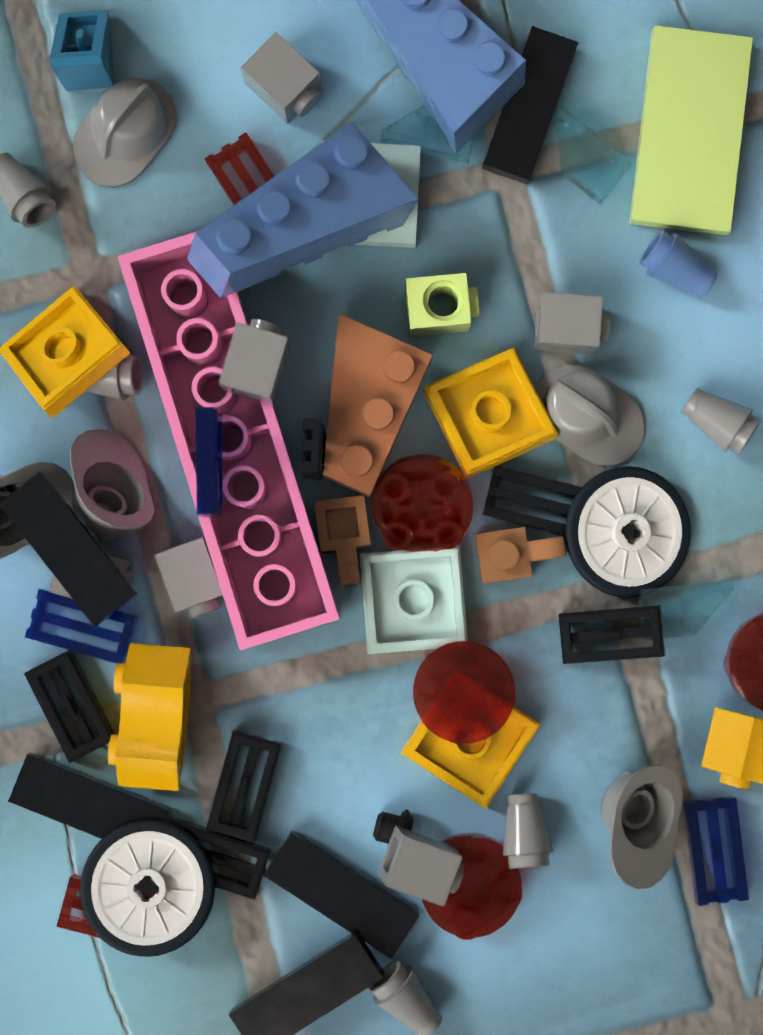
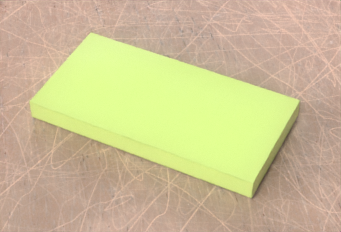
[629,25,753,236]

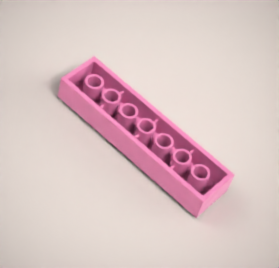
[117,231,341,651]

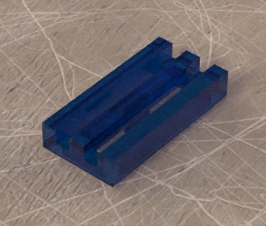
[195,407,223,517]
[25,589,138,663]
[683,796,749,906]

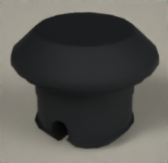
[373,809,414,844]

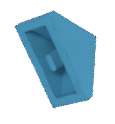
[50,10,115,91]

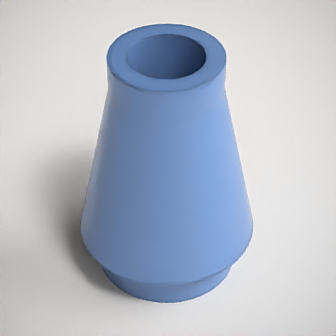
[639,230,717,298]

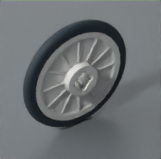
[565,466,691,598]
[80,819,215,957]

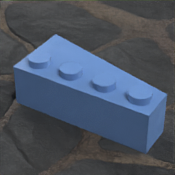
[355,0,526,154]
[187,122,419,298]

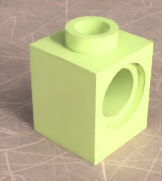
[405,273,479,337]

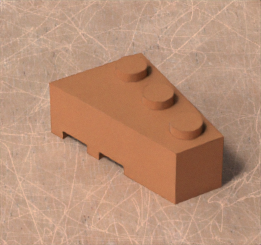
[323,314,432,499]

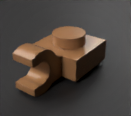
[314,495,371,587]
[475,527,566,584]

